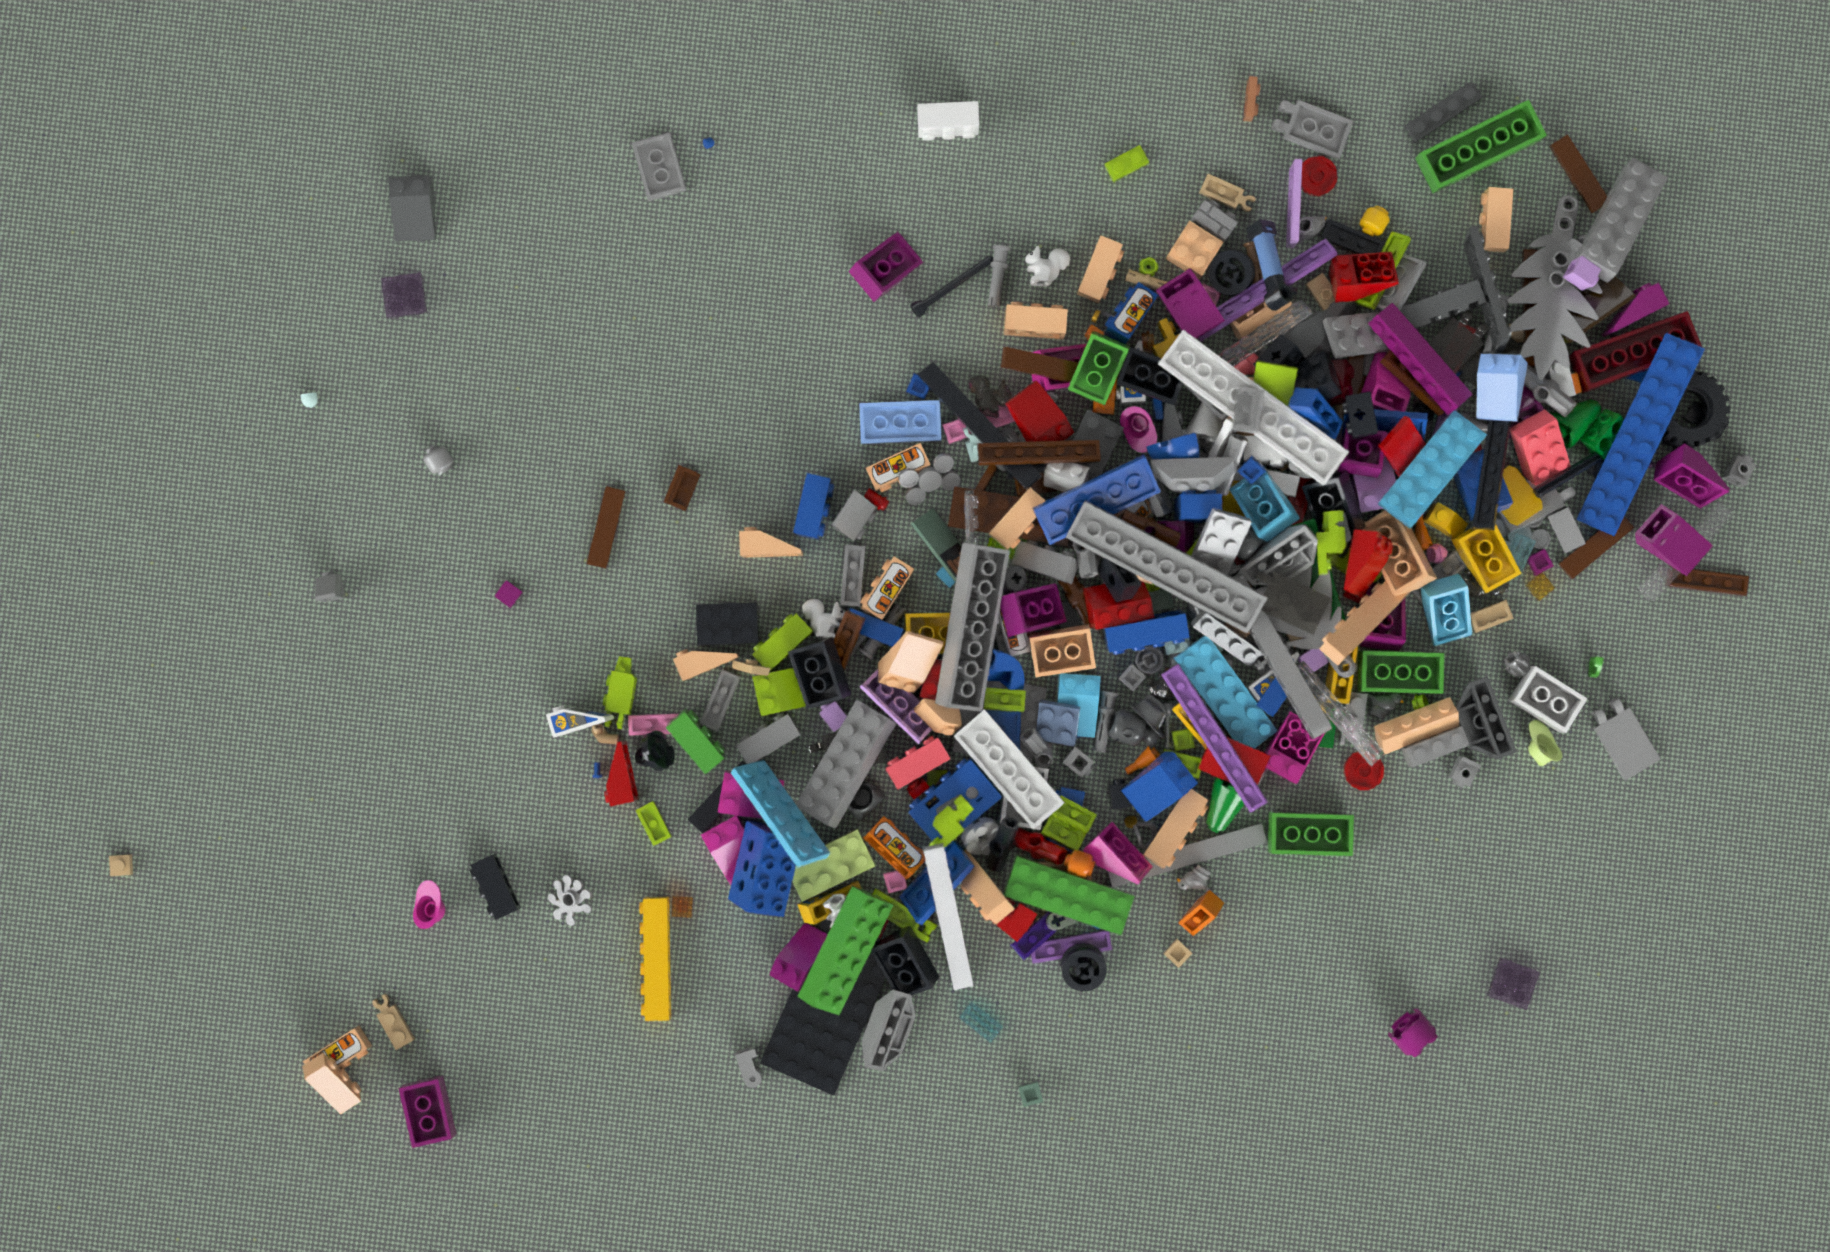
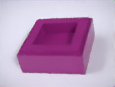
[1525,548,1554,576]
[494,580,523,608]

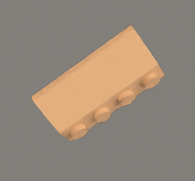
[1363,510,1437,596]

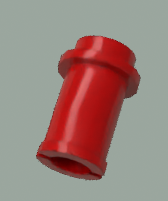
[864,488,890,511]

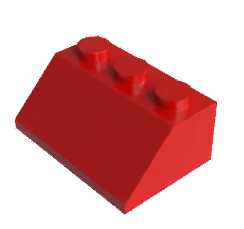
[1083,581,1154,630]

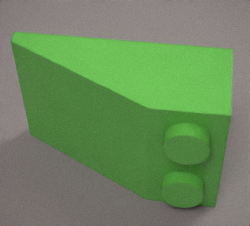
[1068,331,1130,405]

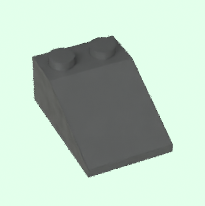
[388,175,436,242]

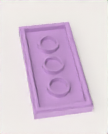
[1286,159,1302,248]

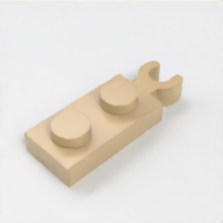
[1199,174,1256,212]
[372,994,415,1050]

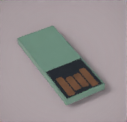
[911,508,962,582]

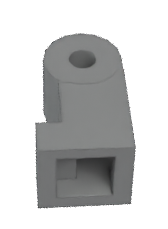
[735,1045,762,1088]

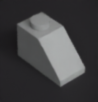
[315,571,346,602]

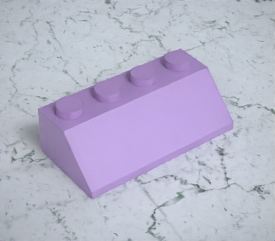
[860,669,932,744]

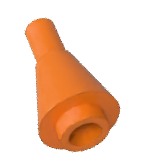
[1414,515,1433,551]
[1125,746,1160,775]

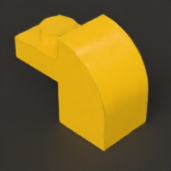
[1151,318,1180,358]

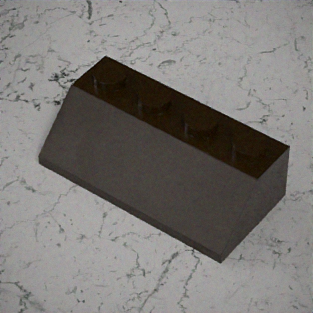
[1561,276,1636,343]

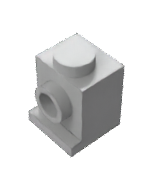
[1722,454,1756,487]
[1062,746,1094,778]
[1448,756,1482,788]

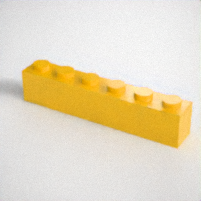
[639,896,671,1021]

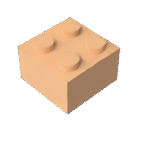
[1166,221,1223,280]

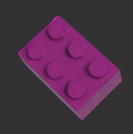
[1000,583,1067,637]
[398,1075,457,1148]

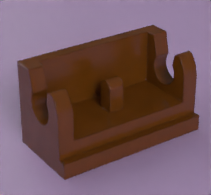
[663,465,701,512]

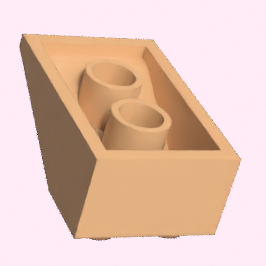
[739,527,803,558]
[878,631,943,693]

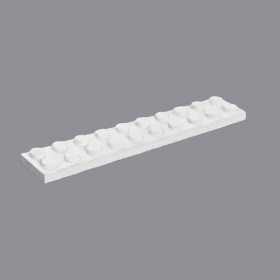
[1158,330,1349,486]

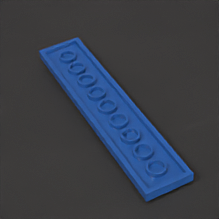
[1576,333,1705,536]

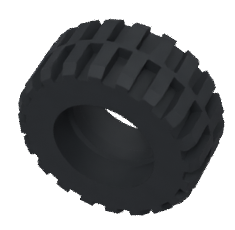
[1662,370,1730,448]

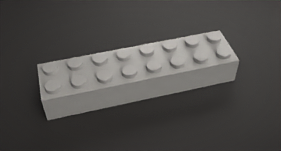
[935,543,1010,712]

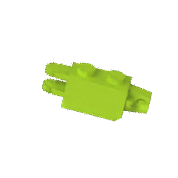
[603,656,637,729]

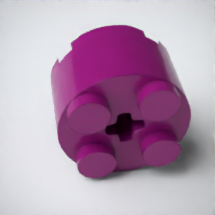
[1388,1009,1438,1057]

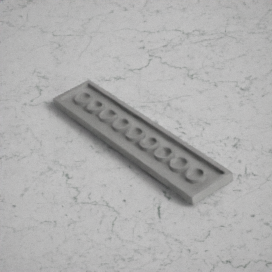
[1066,500,1268,633]

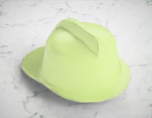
[1528,720,1563,766]

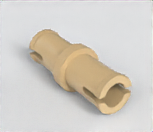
[1125,269,1167,291]

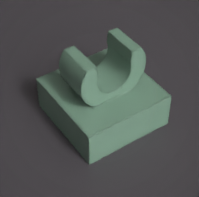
[1018,1081,1043,1107]

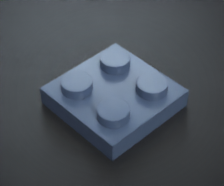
[1036,700,1080,747]

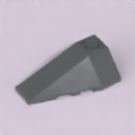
[1283,301,1359,362]

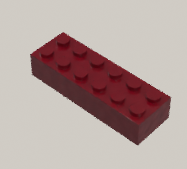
[1569,311,1703,394]

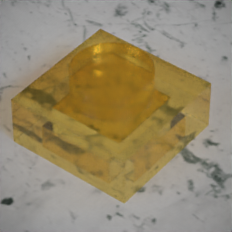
[1525,572,1555,601]

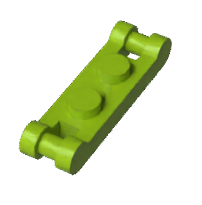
[873,888,938,943]

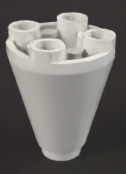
[1186,402,1223,453]

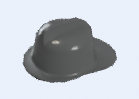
[1130,694,1166,738]

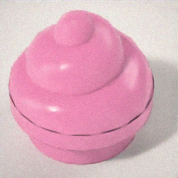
[1426,544,1448,564]

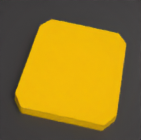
[1501,466,1543,526]

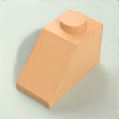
[914,698,962,735]

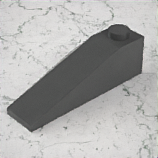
[1160,400,1187,442]

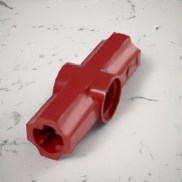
[1015,828,1067,866]

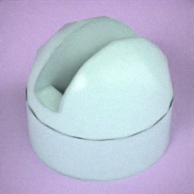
[300,393,318,408]

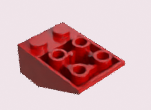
[1329,252,1399,302]

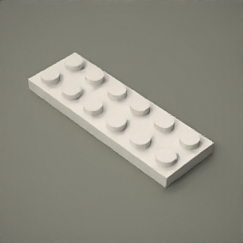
[954,709,1064,829]

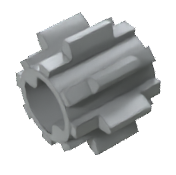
[1504,651,1531,677]

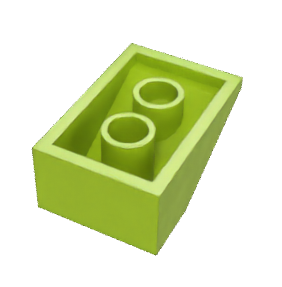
[752,668,806,716]

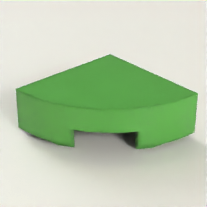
[1588,657,1603,678]

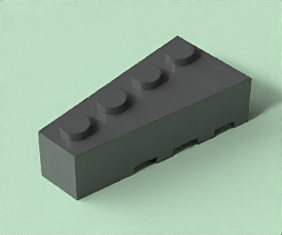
[1400,279,1486,330]

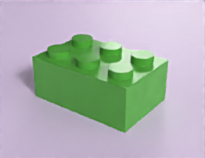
[666,708,725,774]

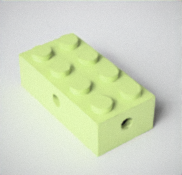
[792,828,876,902]

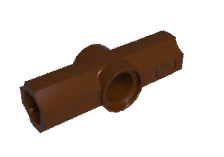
[1120,509,1181,547]
[1058,576,1089,625]

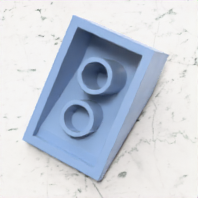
[1476,354,1528,421]

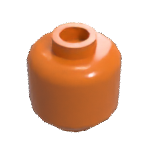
[1064,850,1096,879]

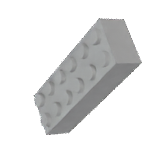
[1574,157,1668,283]
[796,700,897,829]

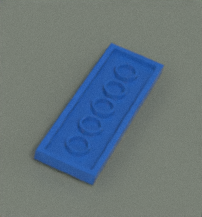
[1033,455,1161,545]

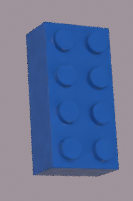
[1102,609,1190,655]

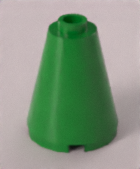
[1550,399,1601,449]
[1206,777,1245,833]

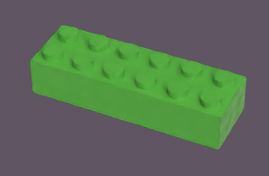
[1415,100,1547,194]
[1003,855,1134,935]
[798,886,893,1015]

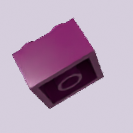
[1337,428,1387,478]

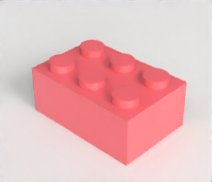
[1510,409,1571,486]
[885,736,950,790]

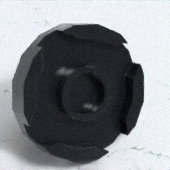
[635,730,675,771]

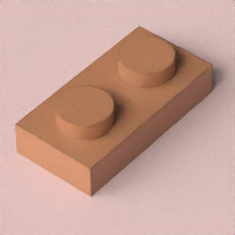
[1243,76,1260,122]

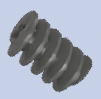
[1002,566,1027,596]

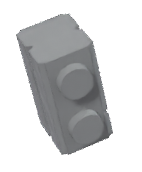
[1190,199,1238,245]

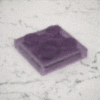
[381,272,428,319]
[1487,958,1540,1010]

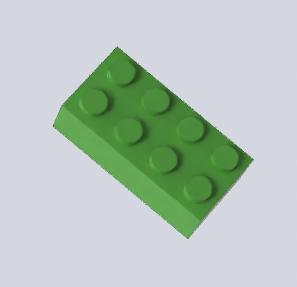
[1357,651,1444,694]
[1268,812,1354,856]

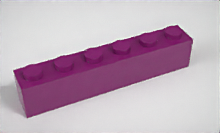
[1368,302,1473,415]

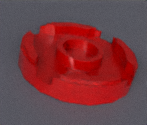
[1301,156,1338,197]
[1343,751,1384,790]

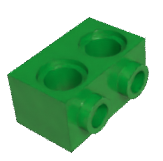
[1580,409,1624,459]

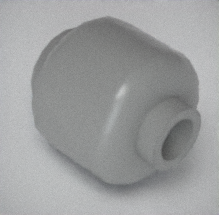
[423,444,454,475]

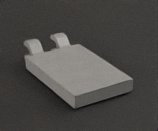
[1271,100,1353,160]
[1497,480,1576,534]
[1591,698,1661,780]

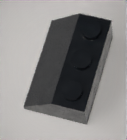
[1117,347,1183,405]
[871,926,939,996]

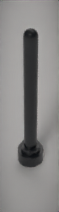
[910,256,993,318]

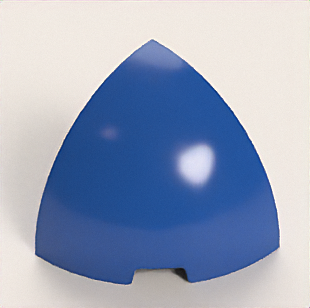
[1146,433,1199,460]
[987,649,1025,690]

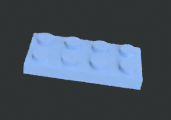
[859,400,941,444]

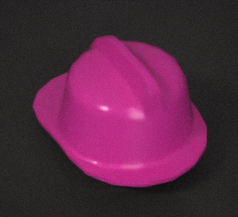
[1120,406,1158,453]
[413,880,445,929]

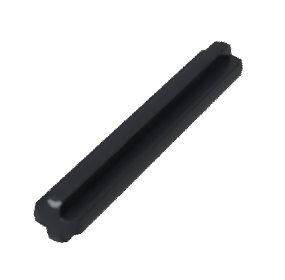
[1533,452,1601,498]

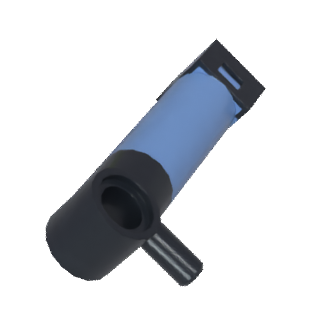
[1246,219,1297,311]

